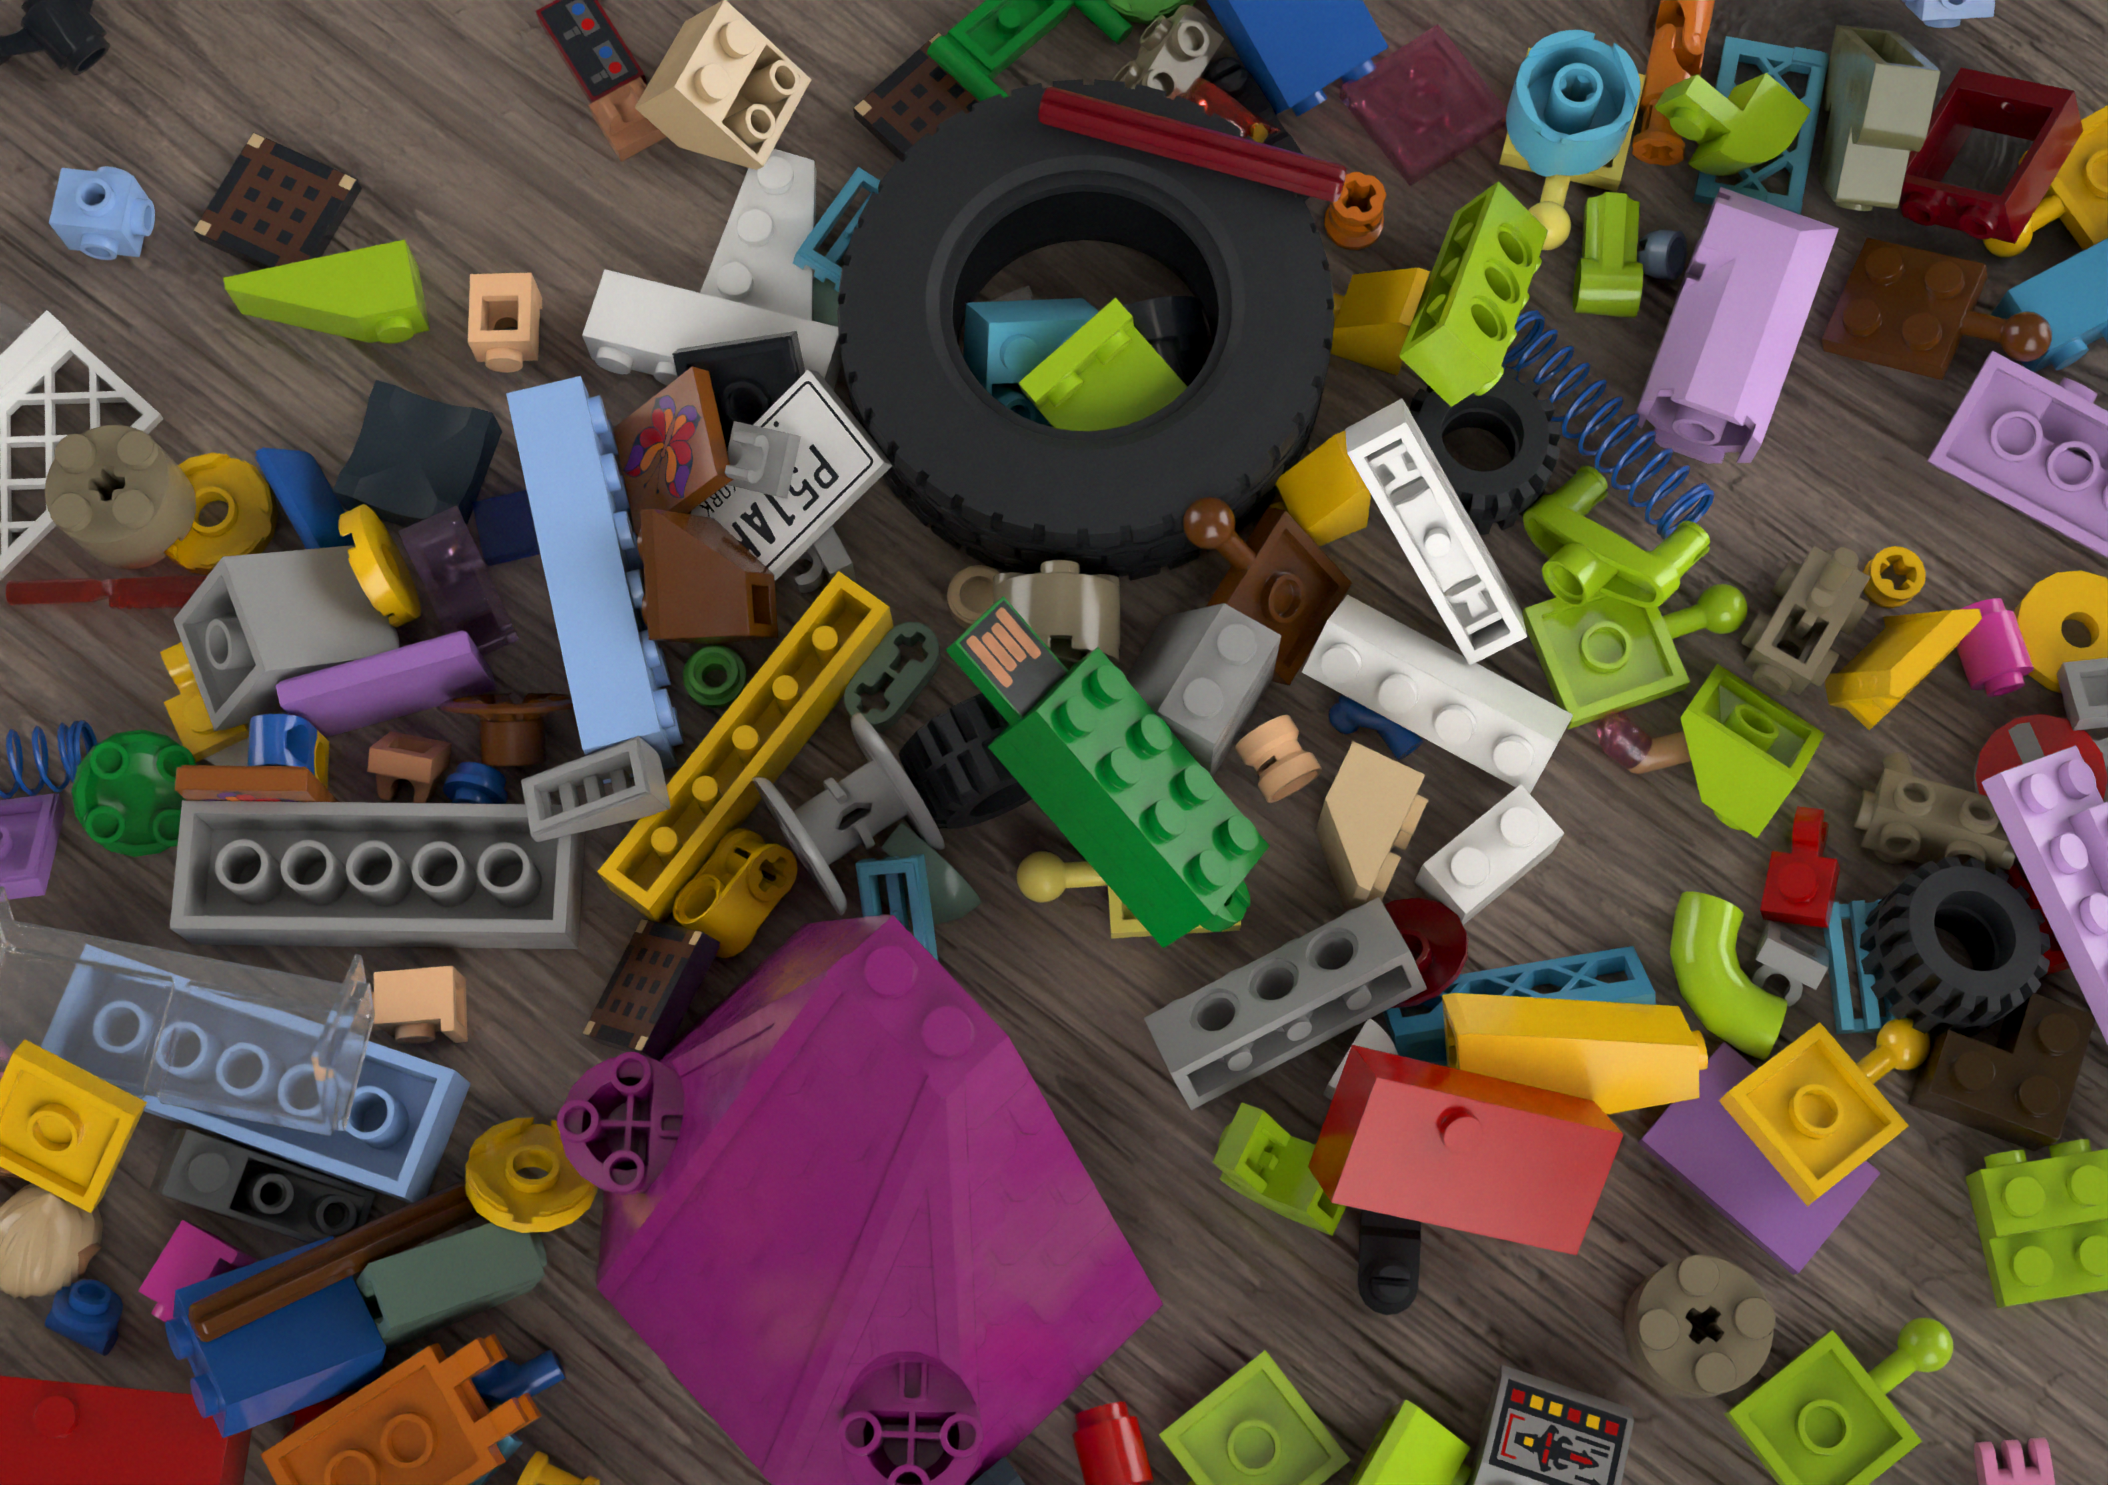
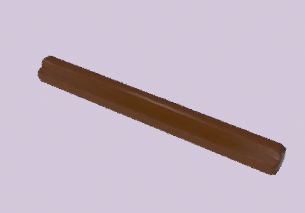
[188,1179,480,1342]

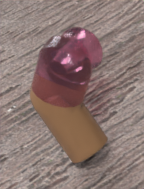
[1597,712,1691,774]

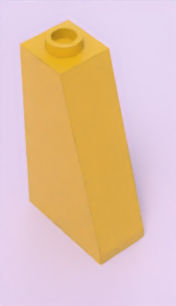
[1442,993,1708,1115]

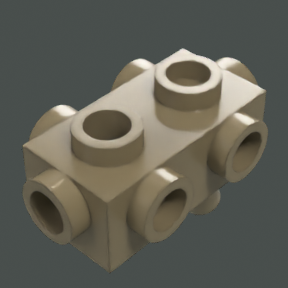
[1112,5,1224,100]
[1741,546,1870,696]
[1853,752,2016,873]

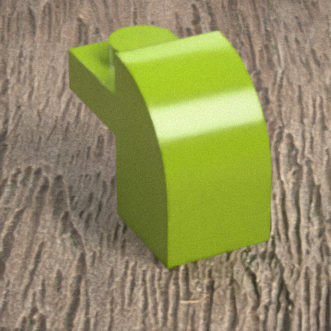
[1654,73,1811,176]
[1212,1103,1347,1236]

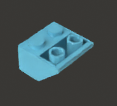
[963,298,1099,427]

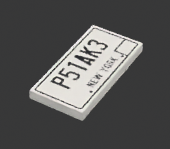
[687,369,892,581]

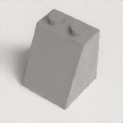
[173,545,399,731]
[1126,603,1281,778]

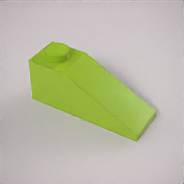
[223,239,430,344]

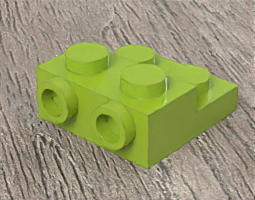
[1965,1139,2108,1309]

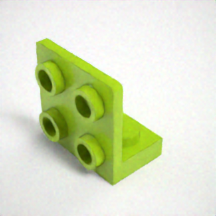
[1019,297,1187,431]

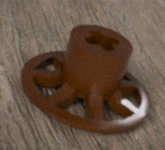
[440,693,574,766]

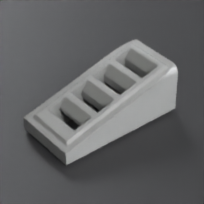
[521,736,670,842]

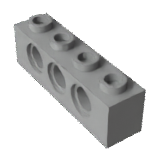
[1144,897,1427,1110]

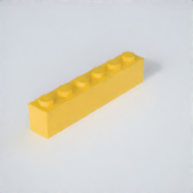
[597,571,894,923]

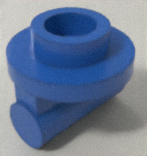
[45,1280,123,1356]

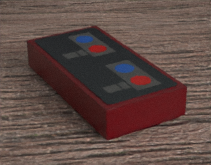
[535,0,647,104]

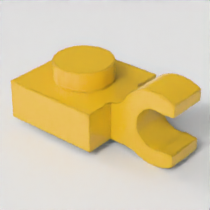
[160,642,249,763]

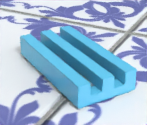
[793,167,880,292]
[856,854,938,961]
[1823,899,1906,1034]

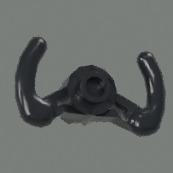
[0,0,110,76]

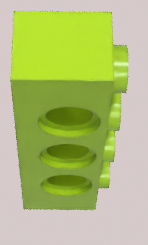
[1399,181,1548,407]

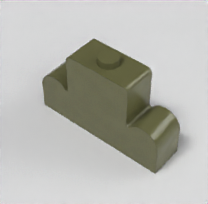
[1818,25,1941,211]

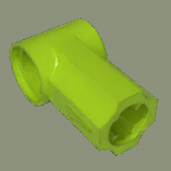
[1572,192,1643,318]

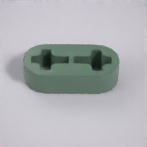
[844,622,941,733]

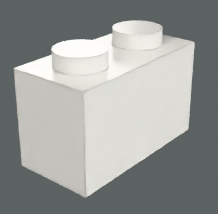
[1414,784,1564,925]

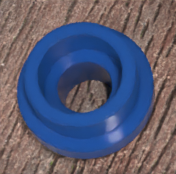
[443,762,508,804]

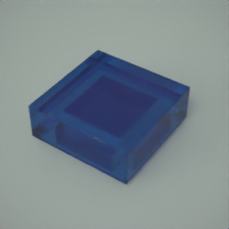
[472,490,540,566]

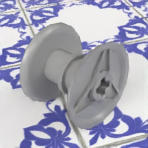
[752,712,945,915]

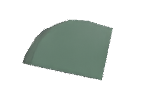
[877,822,982,924]

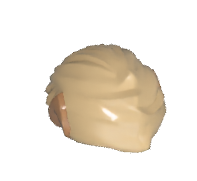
[0,1183,103,1299]

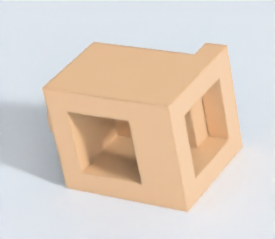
[468,273,542,373]
[364,966,468,1044]

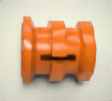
[1324,172,1386,250]

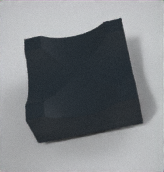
[332,380,502,542]

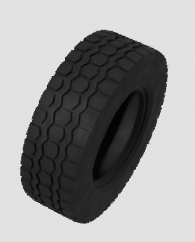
[837,79,1334,581]

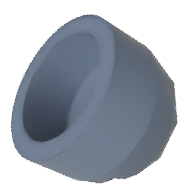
[1637,229,1687,280]

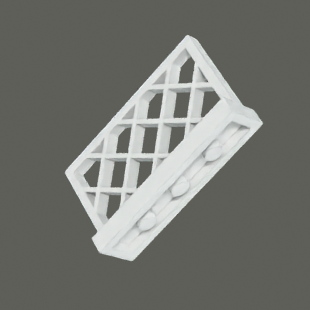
[0,310,163,581]

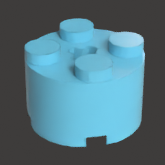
[1506,30,1641,177]

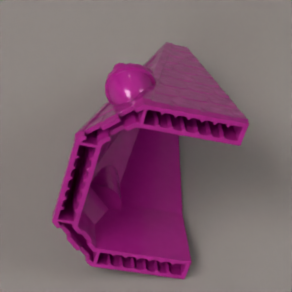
[557,915,1163,1485]

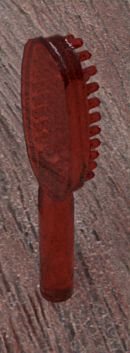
[5,576,207,610]

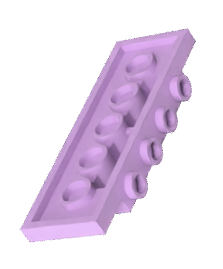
[1926,351,2108,559]
[1982,745,2108,1045]

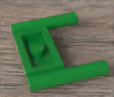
[927,0,1133,102]

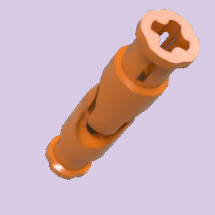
[1632,0,1715,166]

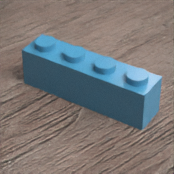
[1991,238,2108,373]

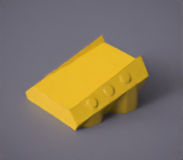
[1824,609,1982,731]

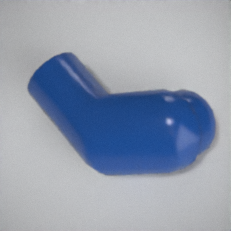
[1329,694,1424,760]
[471,1349,567,1405]

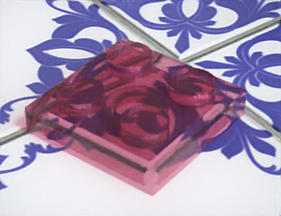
[1339,24,1507,186]

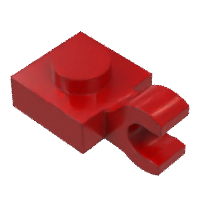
[1760,806,1840,928]

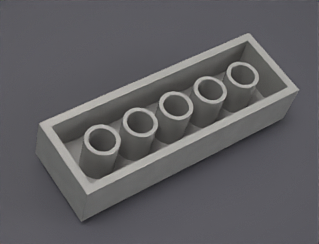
[170,801,585,949]

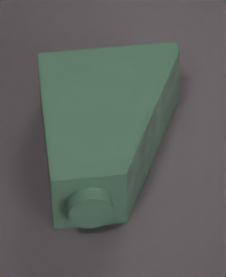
[355,1223,547,1353]

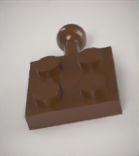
[1822,237,2052,380]
[1183,497,1352,686]

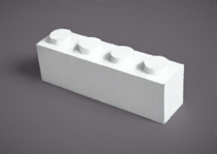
[582,269,842,391]
[1302,595,1573,793]

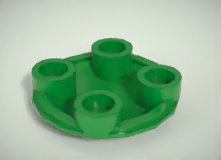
[71,729,196,857]

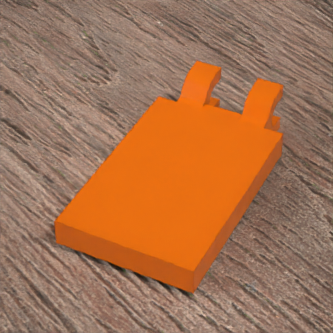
[260,1333,542,1485]

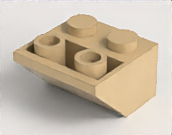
[635,0,812,170]
[1316,741,1429,912]

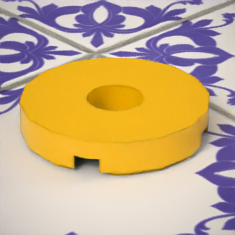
[164,452,278,575]
[338,504,421,628]
[2014,570,2108,693]
[465,1117,598,1233]

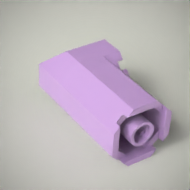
[1632,187,1839,464]

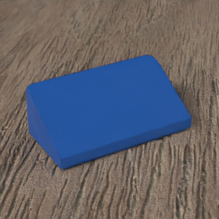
[255,447,355,549]

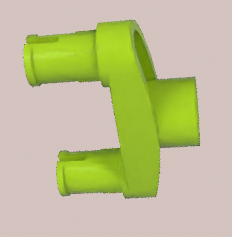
[1523,466,1710,609]

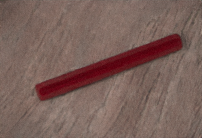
[1038,87,1346,202]

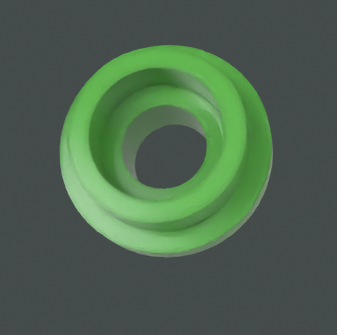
[683,645,747,708]

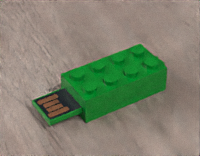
[946,596,1270,948]

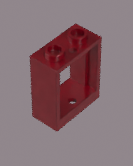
[1899,67,2083,244]

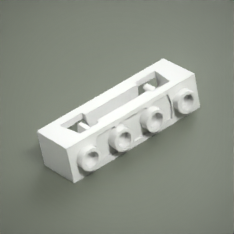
[1345,398,1527,665]

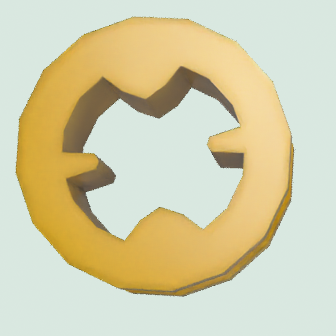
[1862,546,1926,608]

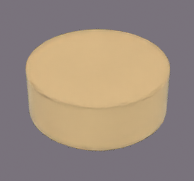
[947,565,1000,629]

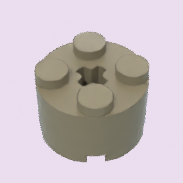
[45,425,196,570]
[993,560,1121,670]
[1623,1255,1776,1399]

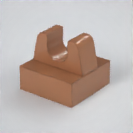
[589,76,667,162]
[367,731,452,803]

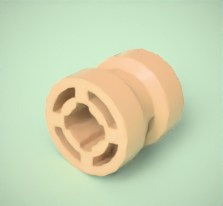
[1235,715,1322,803]

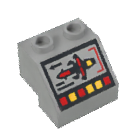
[1465,1364,1634,1485]

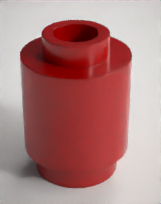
[1072,1401,1154,1485]

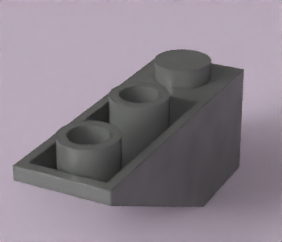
[149,1129,376,1244]

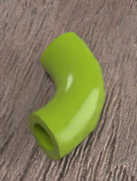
[1670,891,1788,1061]

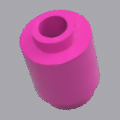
[1956,598,2034,697]

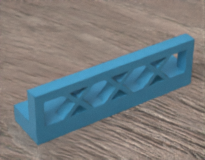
[1383,946,1656,1067]

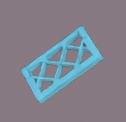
[1693,36,1830,215]

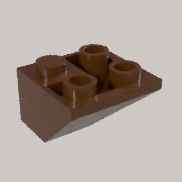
[637,509,779,644]

